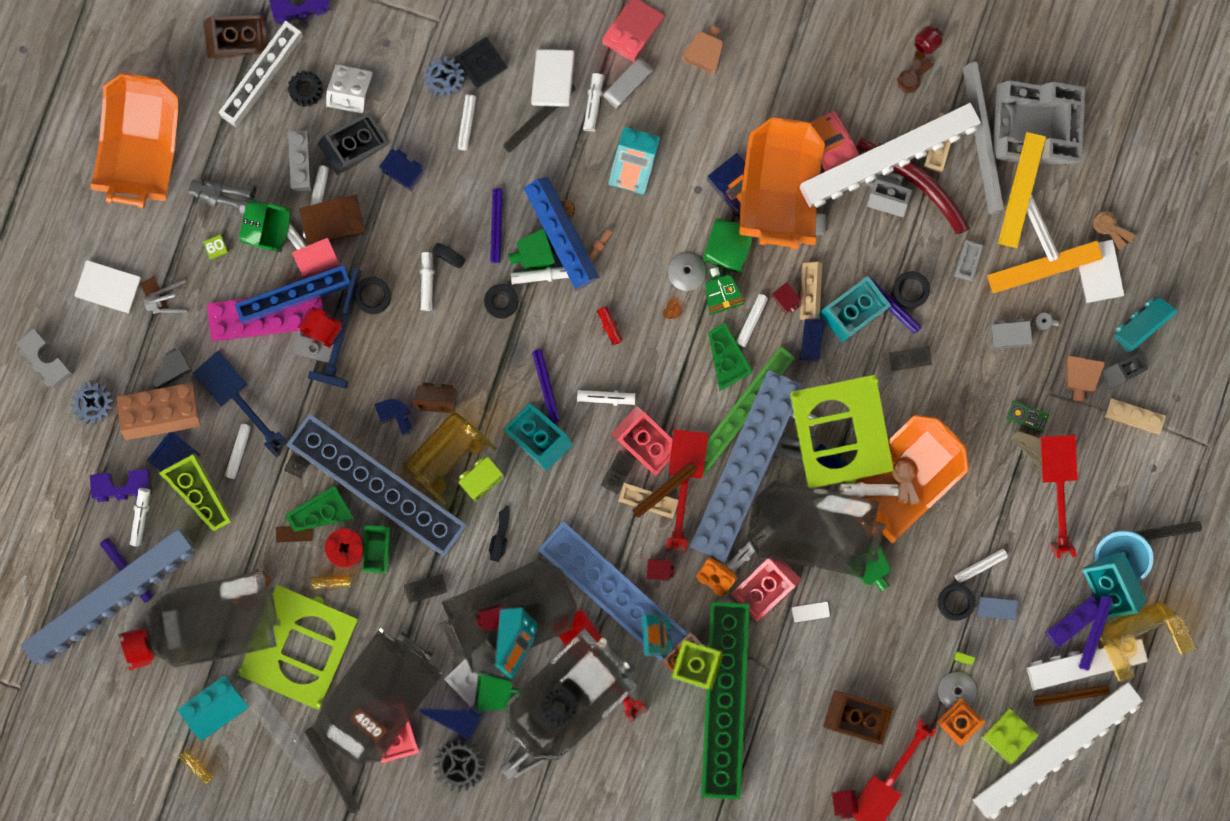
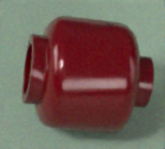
[914,26,943,54]

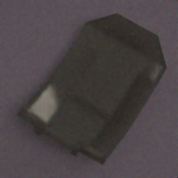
[747,481,886,578]
[439,558,577,674]
[145,570,280,668]
[317,628,443,763]
[506,629,637,760]

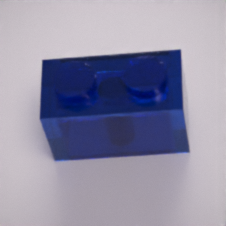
[379,149,424,192]
[799,319,824,362]

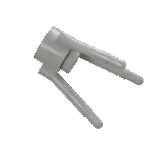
[144,279,188,314]
[500,732,545,780]

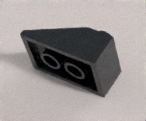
[317,112,389,175]

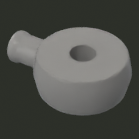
[1035,312,1059,330]

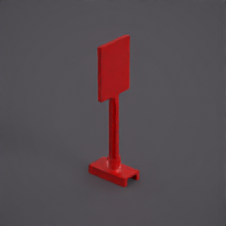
[666,429,708,552]
[1040,434,1078,558]
[553,609,647,722]
[852,716,937,821]

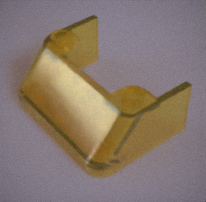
[404,413,497,505]
[1100,602,1197,682]

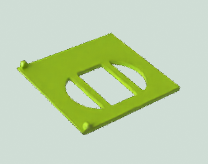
[790,375,894,489]
[238,585,358,710]

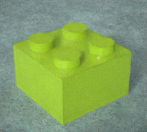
[458,457,504,503]
[672,640,723,690]
[981,708,1038,764]

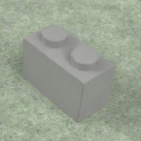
[867,179,912,217]
[990,319,1032,350]

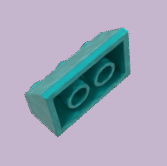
[1113,297,1178,354]
[1082,552,1147,618]
[177,675,250,742]

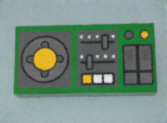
[1006,401,1049,433]

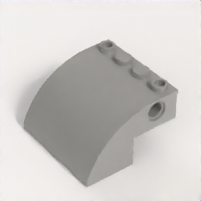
[993,80,1085,164]

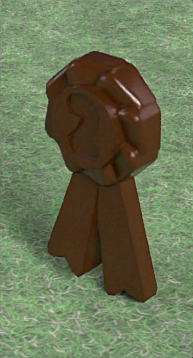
[897,50,934,93]

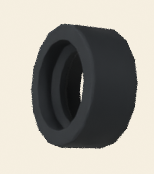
[893,271,930,309]
[354,277,391,314]
[937,584,975,621]

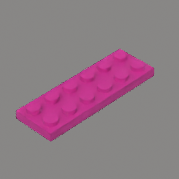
[207,297,324,342]

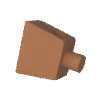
[682,25,723,74]
[1065,356,1104,403]

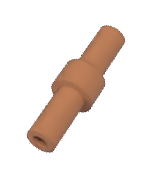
[588,229,613,262]

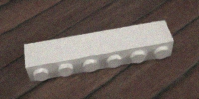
[219,21,303,128]
[1027,637,1148,690]

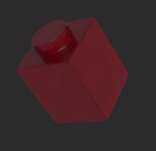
[771,282,801,314]
[646,559,674,581]
[475,604,503,631]
[832,790,858,819]

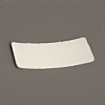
[792,602,830,622]

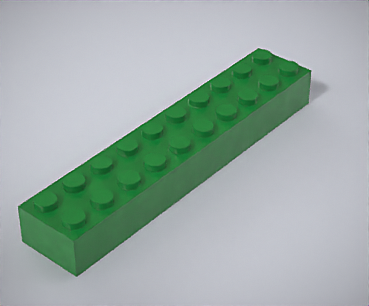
[701,602,750,800]

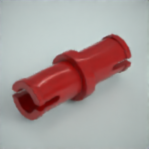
[596,306,623,346]

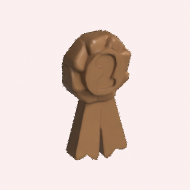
[1093,211,1136,250]
[892,460,920,505]

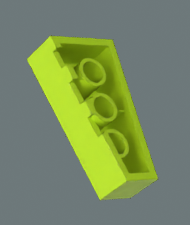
[159,453,232,531]

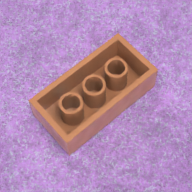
[117,383,201,441]

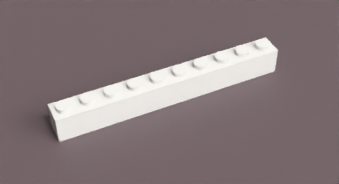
[799,103,981,208]
[972,682,1142,819]

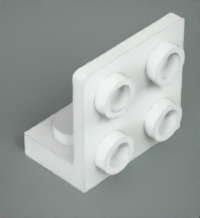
[326,65,372,114]

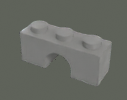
[288,131,312,192]
[16,329,73,389]

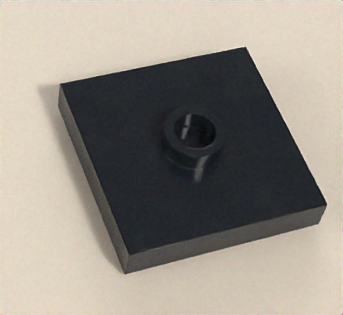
[455,37,508,89]

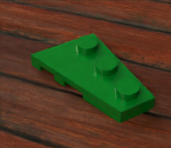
[708,323,753,392]
[285,486,354,532]

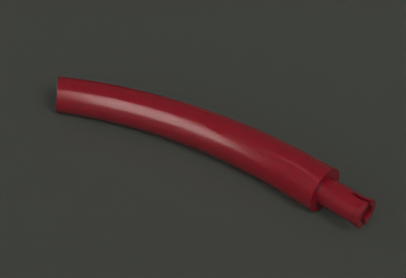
[856,137,970,234]

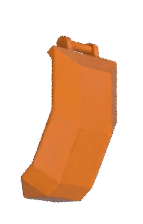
[91,73,179,209]
[739,117,825,250]
[839,414,969,543]

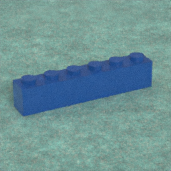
[523,177,600,289]
[235,265,350,325]

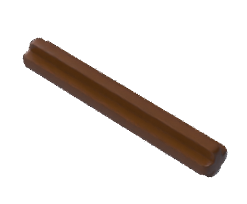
[633,463,696,518]
[1033,684,1110,706]

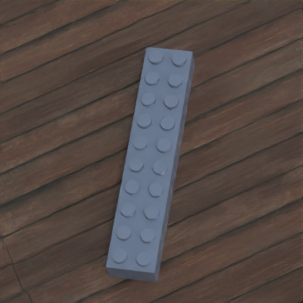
[690,370,805,563]
[286,414,467,558]
[20,529,198,665]

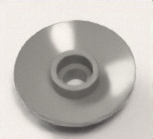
[668,253,706,291]
[938,672,977,709]

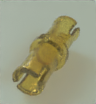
[311,575,351,590]
[178,749,214,785]

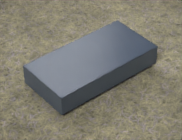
[977,597,1018,620]

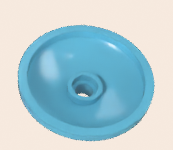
[1095,530,1154,582]

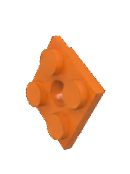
[696,557,737,597]
[936,697,986,747]

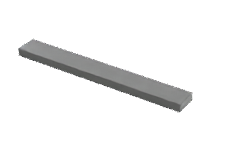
[963,62,1004,215]

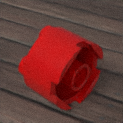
[297,306,343,348]
[325,528,365,568]
[118,627,155,671]

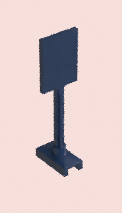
[308,268,362,389]
[193,350,289,458]

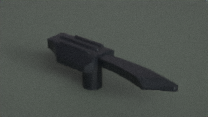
[488,505,509,562]

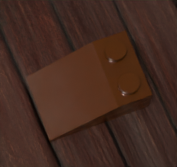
[203,15,268,58]
[299,194,365,246]
[413,383,457,414]
[823,690,893,745]

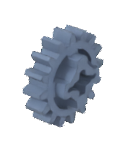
[423,56,465,99]
[71,382,114,424]

